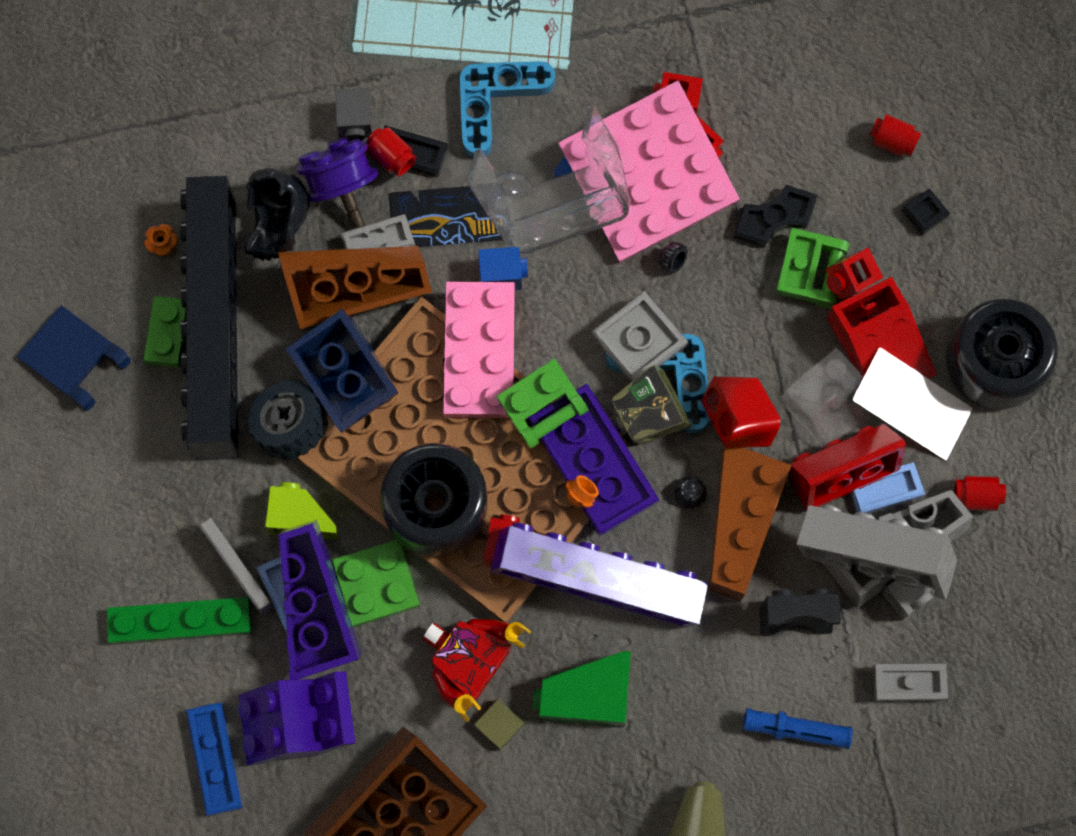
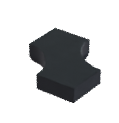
[733,185,818,248]

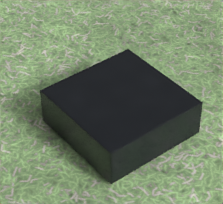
[902,188,950,235]

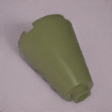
[668,781,727,836]

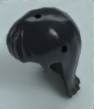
[244,167,310,261]

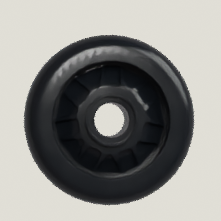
[946,299,1058,410]
[380,443,488,556]

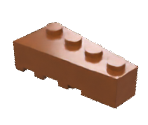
[278,246,432,329]
[708,446,791,602]

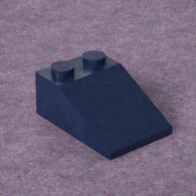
[286,309,399,433]

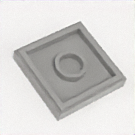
[591,291,688,382]

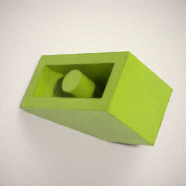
[266,482,339,540]

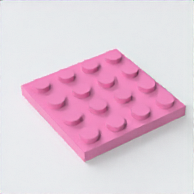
[559,81,740,263]

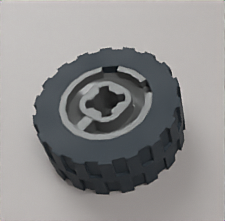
[247,380,328,460]

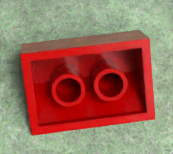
[788,424,906,512]

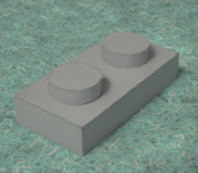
[873,664,948,701]

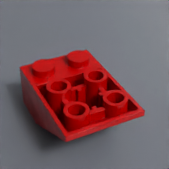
[827,277,937,381]

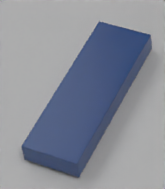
[186,702,243,817]

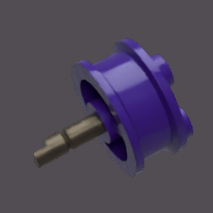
[296,138,378,228]

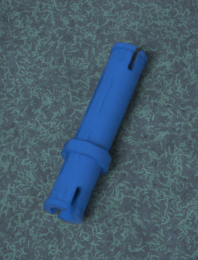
[743,708,853,750]

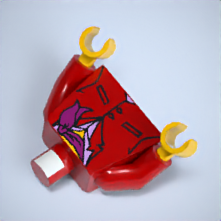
[422,619,531,722]

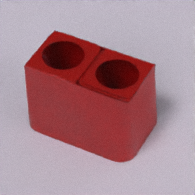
[701,376,781,448]

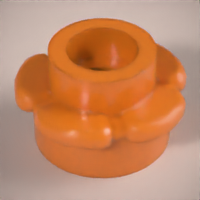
[144,224,178,256]
[566,475,599,508]

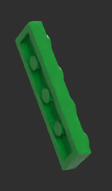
[107,597,252,645]

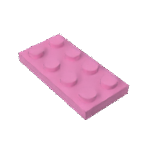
[444,282,515,418]

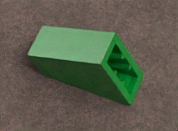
[533,651,631,727]

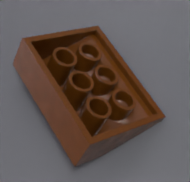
[303,727,487,836]

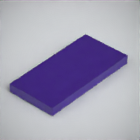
[528,384,660,537]

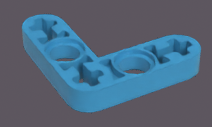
[460,61,555,159]
[605,334,710,434]

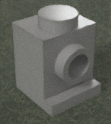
[881,580,933,621]

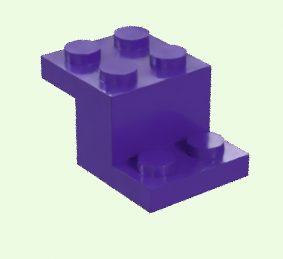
[238,671,356,766]

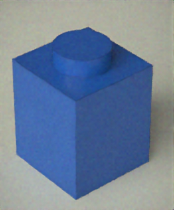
[478,247,528,290]

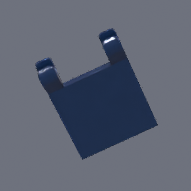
[17,305,131,411]

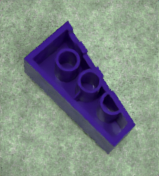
[279,520,361,680]

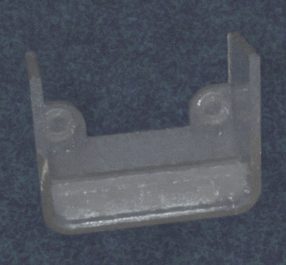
[466,105,630,254]

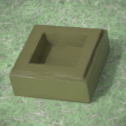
[474,699,524,750]

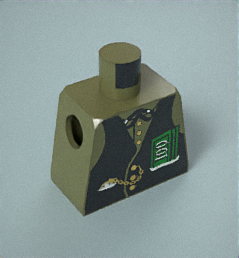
[610,365,693,445]

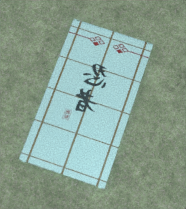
[352,0,574,69]

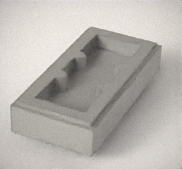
[341,214,415,249]

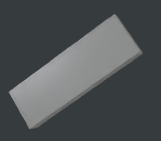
[201,518,274,615]

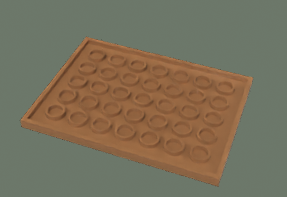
[296,297,590,623]

